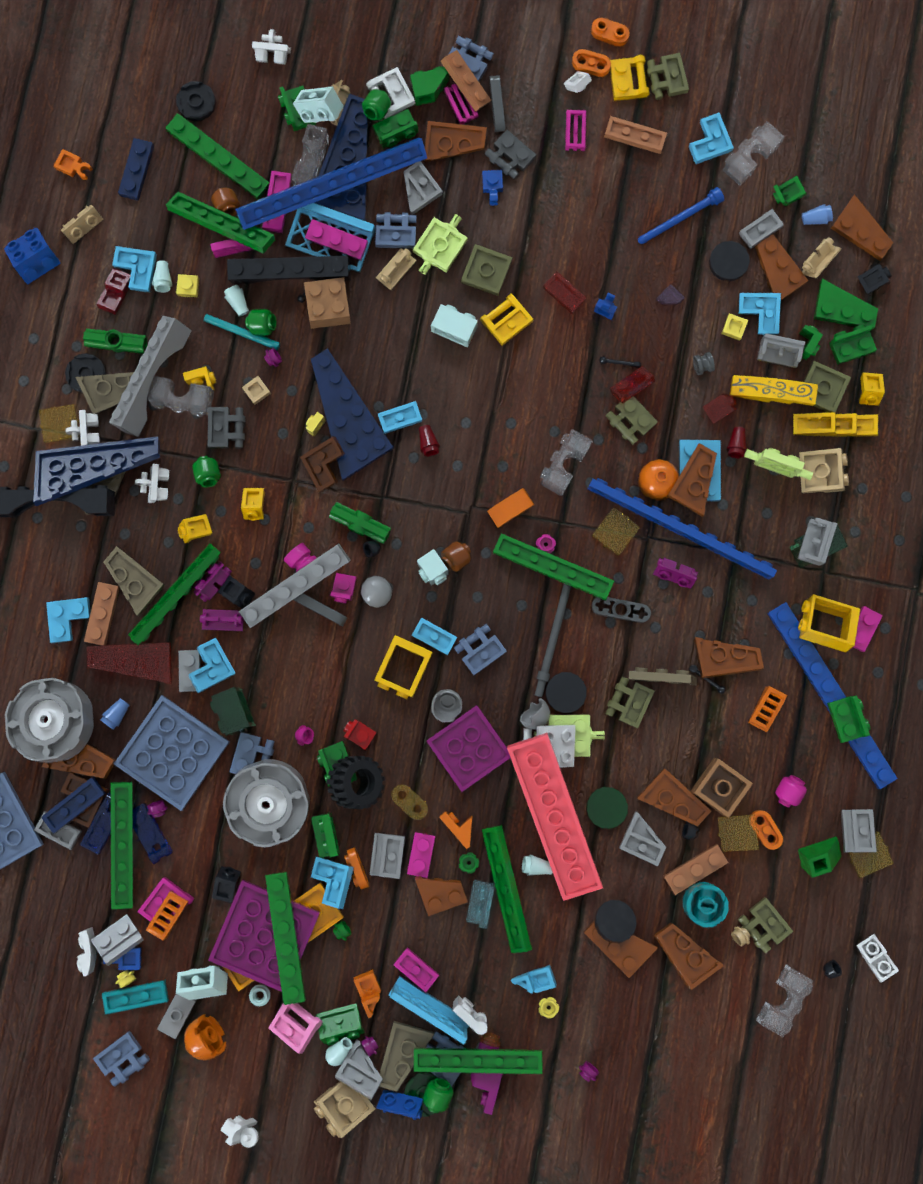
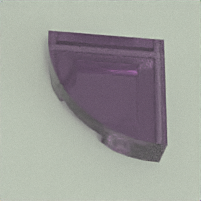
[656,284,685,305]

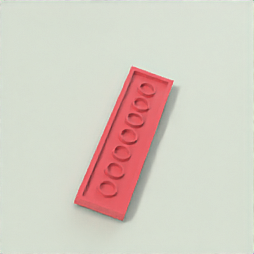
[507,733,603,901]

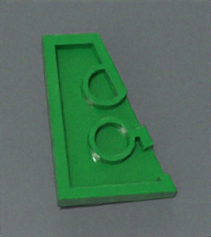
[814,279,878,330]

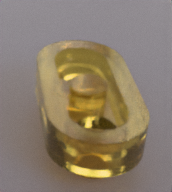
[392,784,428,820]

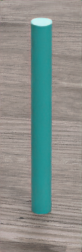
[204,314,280,350]

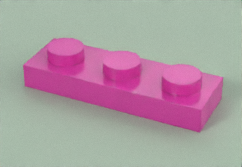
[262,171,292,233]
[305,219,368,261]

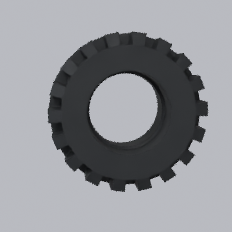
[327,756,385,809]

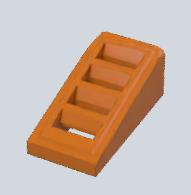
[748,686,787,733]
[146,891,189,941]

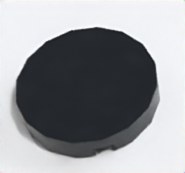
[176,81,216,121]
[709,241,750,281]
[65,353,107,394]
[546,672,587,713]
[595,900,636,943]

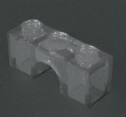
[723,121,785,186]
[291,124,329,186]
[147,376,214,416]
[540,429,593,496]
[756,964,813,1037]

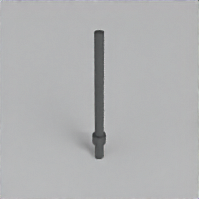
[534,583,571,697]

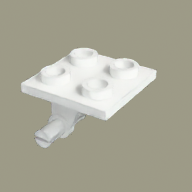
[522,725,575,767]

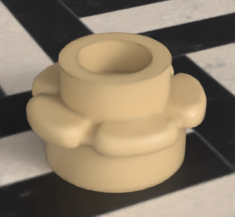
[731,927,751,946]

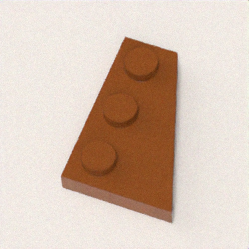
[694,637,764,678]
[583,920,658,978]

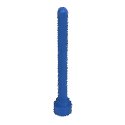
[638,187,724,244]

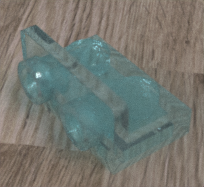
[466,880,495,929]

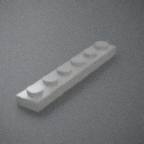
[239,544,351,628]

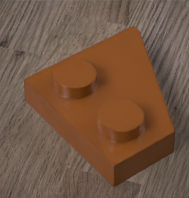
[415,876,468,916]

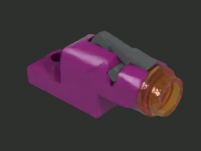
[470,1032,503,1115]

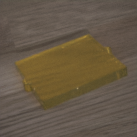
[39,404,80,443]
[592,508,640,556]
[718,814,759,852]
[848,832,893,878]

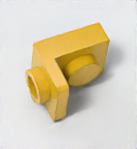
[183,366,216,391]
[859,373,885,406]
[241,488,265,521]
[178,514,212,544]

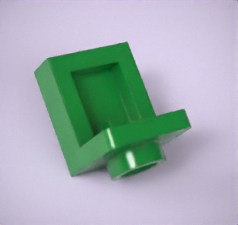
[773,176,807,207]
[799,325,823,360]

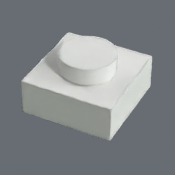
[564,71,592,93]

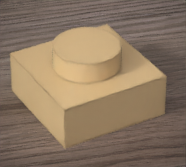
[242,376,271,405]

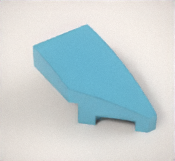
[511,965,557,994]

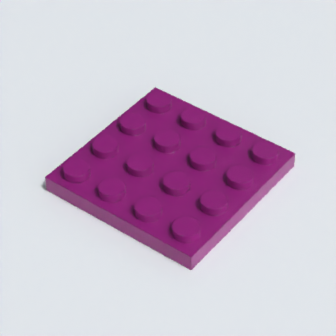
[208,880,320,992]

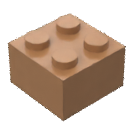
[304,277,350,329]
[690,758,753,818]

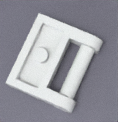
[366,67,415,119]
[453,996,488,1035]

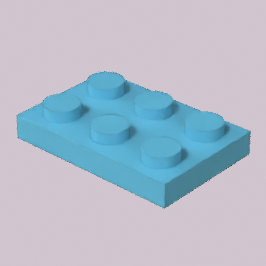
[679,440,721,501]

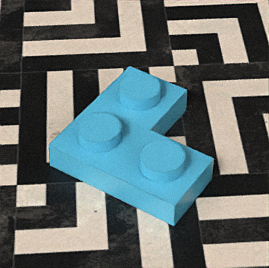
[689,113,734,164]
[112,246,157,293]
[739,293,781,335]
[46,597,91,643]
[188,638,235,693]
[311,857,354,909]

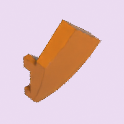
[354,969,381,1018]

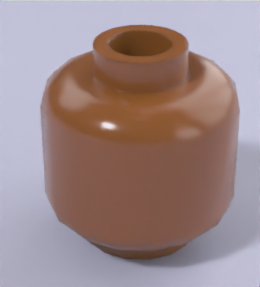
[211,188,240,216]
[441,541,471,572]

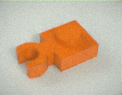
[54,149,93,180]

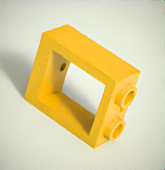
[798,594,860,652]
[375,635,433,699]

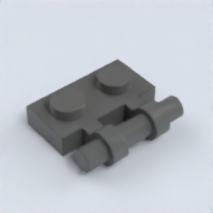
[485,130,536,180]
[208,407,245,449]

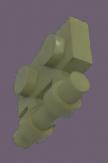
[647,53,689,100]
[606,393,658,445]
[605,676,654,729]
[738,897,793,953]

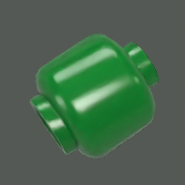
[362,89,391,120]
[245,309,277,336]
[192,456,221,488]
[423,1078,454,1113]

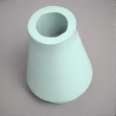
[152,261,172,293]
[224,285,249,317]
[522,855,553,876]
[325,1038,352,1066]

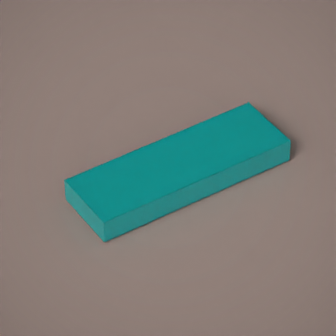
[102,979,169,1015]

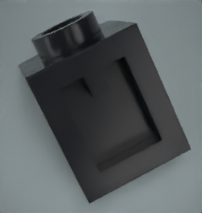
[858,264,892,294]
[218,575,255,609]
[212,866,241,903]

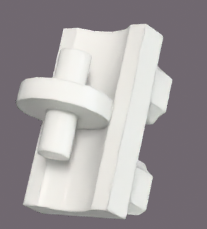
[252,29,291,65]
[65,410,100,446]
[135,464,169,503]
[221,1115,259,1148]

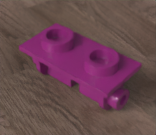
[653,557,698,589]
[194,561,232,602]
[200,609,244,631]

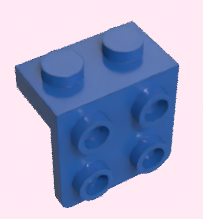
[4,228,61,285]

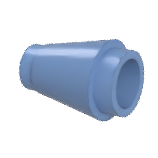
[802,204,833,225]
[100,698,130,730]

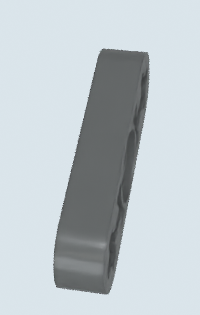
[489,75,505,132]
[293,593,348,627]
[591,597,651,623]

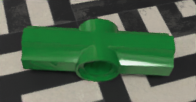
[83,328,148,354]
[329,502,391,544]

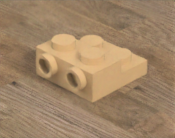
[799,448,849,493]
[314,1081,375,1138]

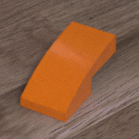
[487,488,534,528]

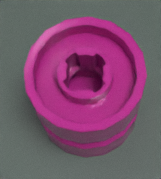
[284,543,317,572]

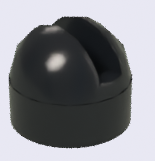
[363,541,380,558]
[682,822,699,840]
[823,960,842,979]

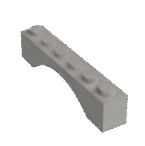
[109,316,192,437]

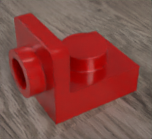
[343,719,377,750]

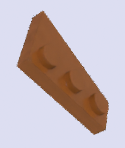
[423,121,487,163]
[831,194,893,261]
[755,234,808,302]
[668,443,717,517]
[41,744,116,779]
[637,768,711,827]
[654,923,724,990]

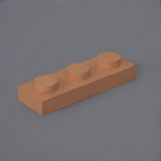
[441,50,492,112]
[604,116,667,154]
[84,582,120,646]
[663,844,728,895]

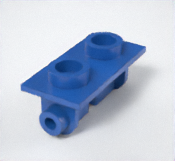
[376,1090,423,1120]

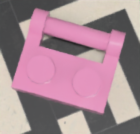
[269,1003,322,1054]

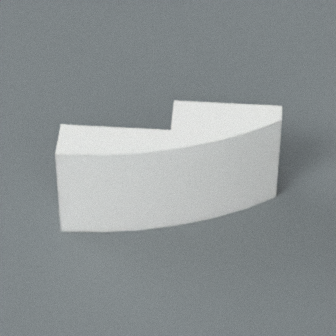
[77,927,96,976]
[856,934,899,983]

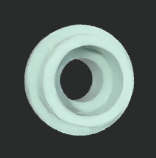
[249,984,271,1006]

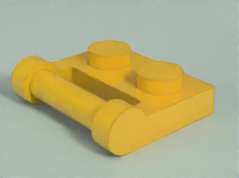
[610,55,650,101]
[480,294,534,346]

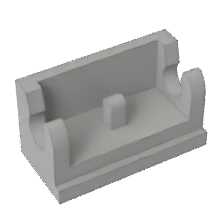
[757,333,805,368]
[797,518,837,566]

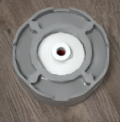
[5,678,94,763]
[223,759,310,847]

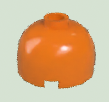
[638,459,679,501]
[184,1014,226,1060]

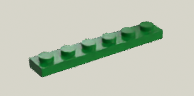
[165,113,270,200]
[166,191,275,254]
[493,533,614,601]
[128,543,221,645]
[111,782,133,909]
[482,825,532,953]
[265,871,306,1005]
[414,1048,543,1074]

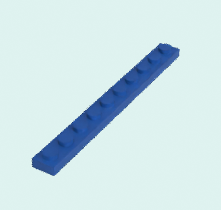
[235,137,427,230]
[588,478,777,580]
[767,602,898,789]

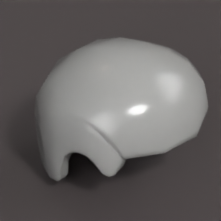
[361,576,392,608]
[431,689,463,722]
[520,698,550,730]

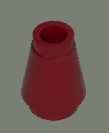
[419,425,440,457]
[726,427,747,459]

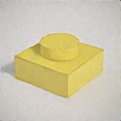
[176,274,199,297]
[721,313,748,341]
[306,412,326,437]

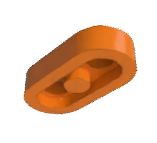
[591,18,630,47]
[572,49,611,77]
[749,810,783,850]
[344,847,369,890]

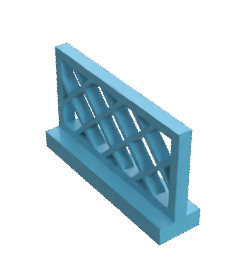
[285,203,376,273]
[388,976,469,1044]

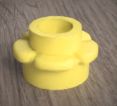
[115,970,136,989]
[538,997,559,1019]

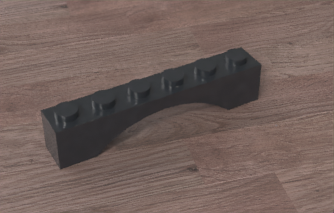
[227,256,351,284]
[0,485,115,518]

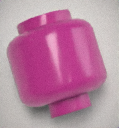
[775,775,807,807]

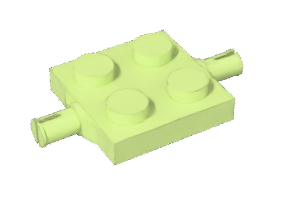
[413,214,468,275]
[744,448,813,480]
[534,714,605,757]

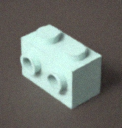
[293,86,344,123]
[431,304,478,348]
[417,549,448,585]
[176,966,228,1000]

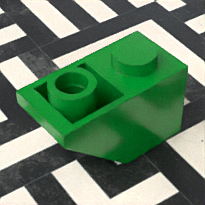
[410,66,450,106]
[798,836,842,878]

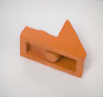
[439,811,472,849]

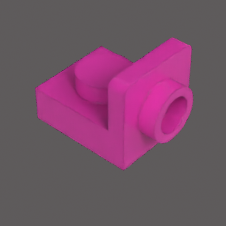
[330,573,357,604]

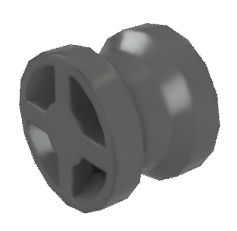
[693,352,715,375]

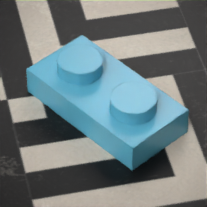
[378,401,422,434]
[411,618,457,656]

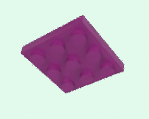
[426,705,511,792]

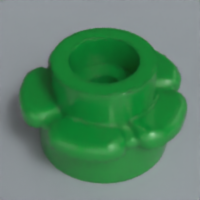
[459,852,479,873]
[333,920,352,941]

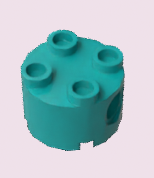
[683,882,729,927]

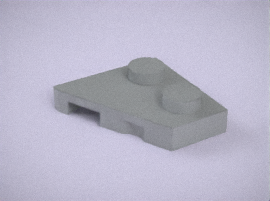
[404,161,443,215]
[619,811,666,866]
[335,1040,383,1100]

